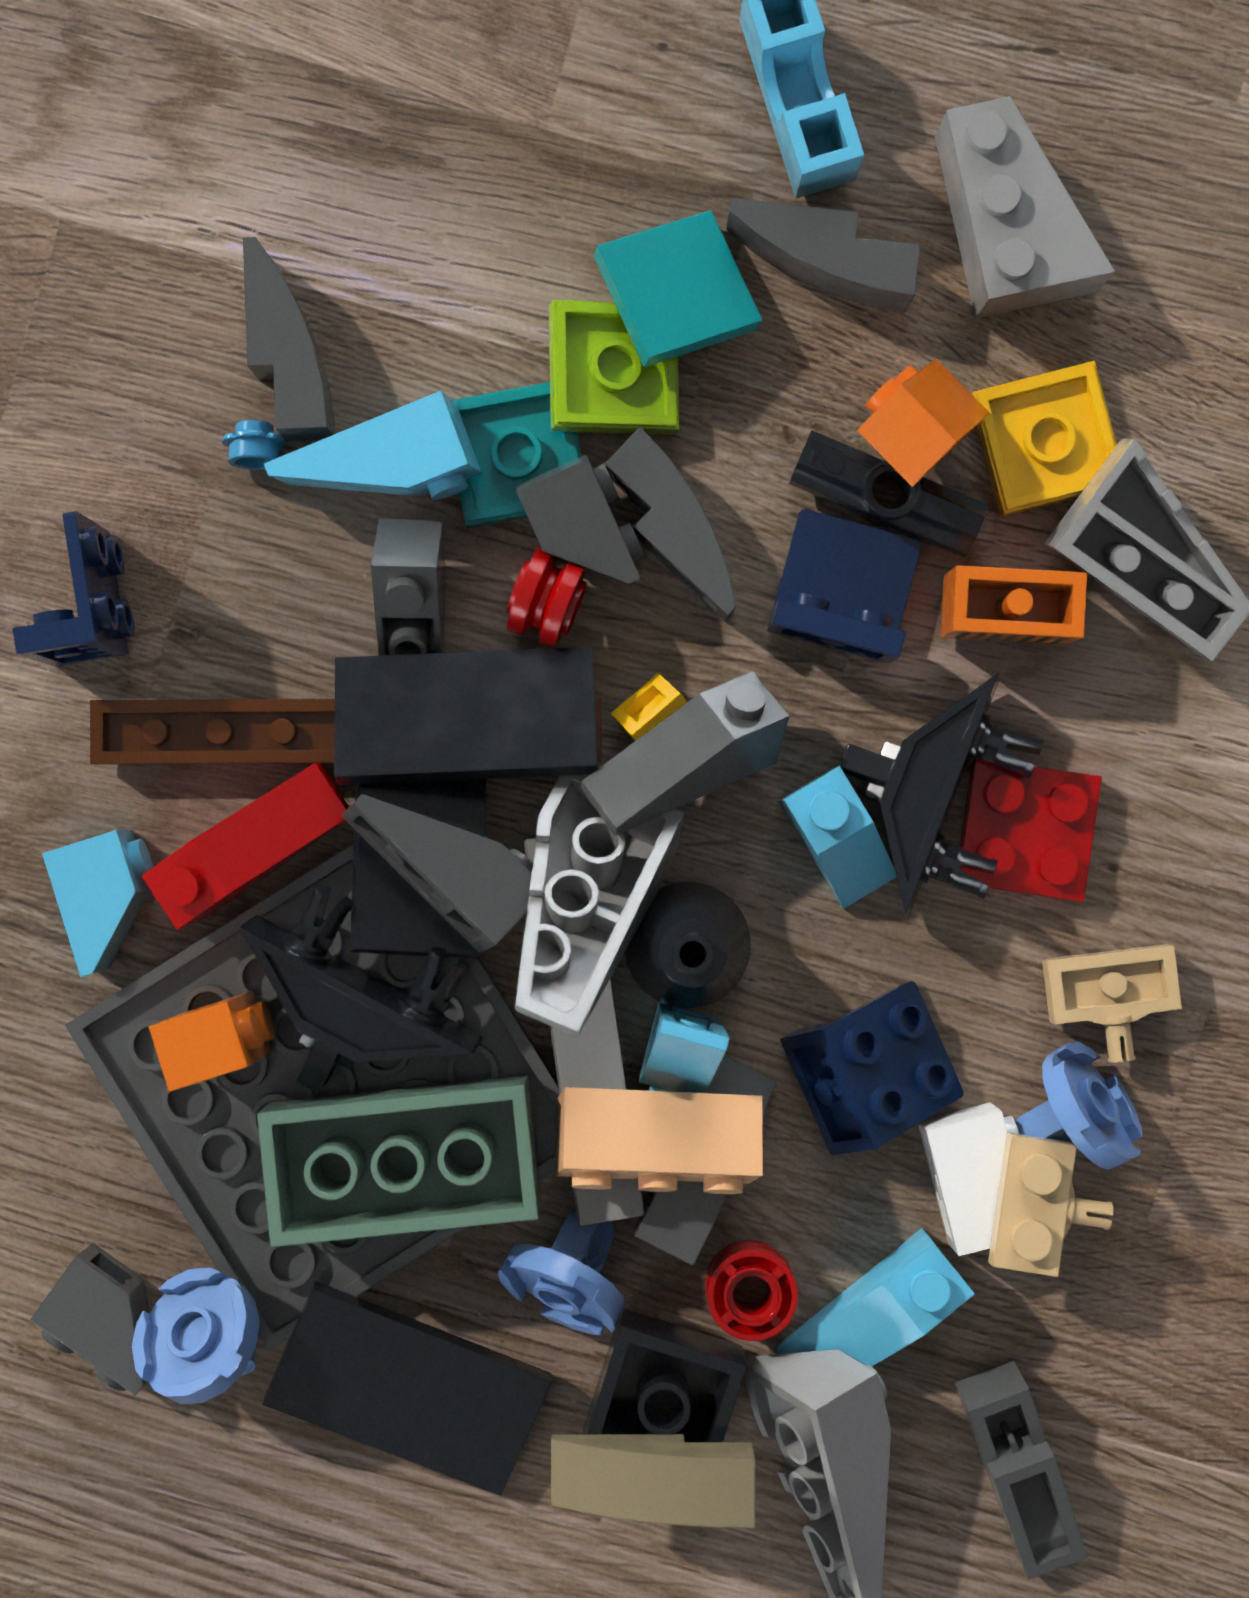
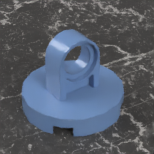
[1015,1042,1143,1170]
[498,1208,626,1335]
[132,1268,260,1404]

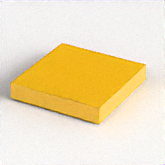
[971,360,1117,517]

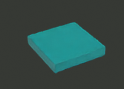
[593,210,762,368]
[453,382,581,529]

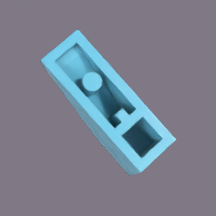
[264,391,482,500]
[639,1002,729,1093]
[776,1228,975,1367]

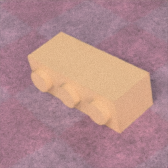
[555,1087,763,1194]

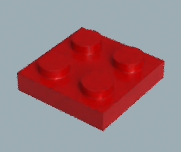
[959,758,1102,902]

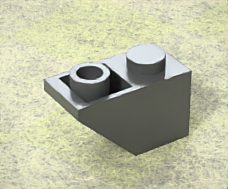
[516,454,645,584]
[371,519,446,656]
[30,1243,150,1396]

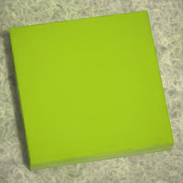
[549,300,679,435]

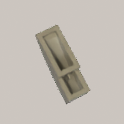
[551,1434,755,1528]

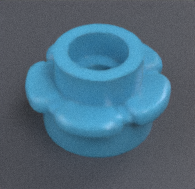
[222,420,286,470]

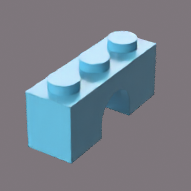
[739,0,864,199]

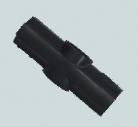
[789,430,988,557]

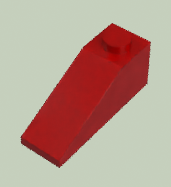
[141,762,349,930]

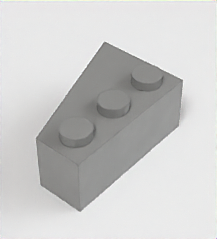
[935,96,1115,319]
[1044,438,1249,661]

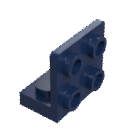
[767,509,922,664]
[12,511,134,667]
[780,981,964,1155]

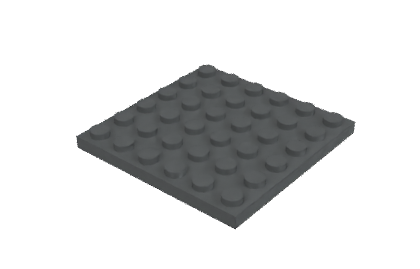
[65,843,560,1352]

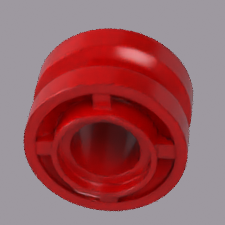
[506,546,587,648]
[705,1240,798,1341]

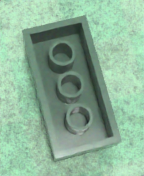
[257,1075,541,1247]

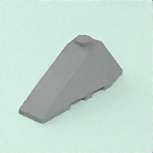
[515,774,684,1037]
[744,1349,891,1598]

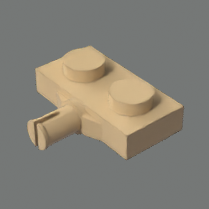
[1042,944,1182,1063]
[988,1132,1113,1277]

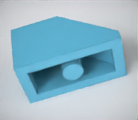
[778,766,897,909]
[42,830,153,977]

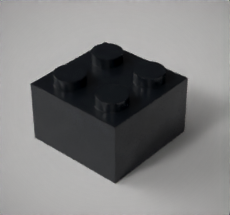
[583,1309,747,1442]

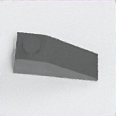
[581,671,789,836]
[341,794,533,953]

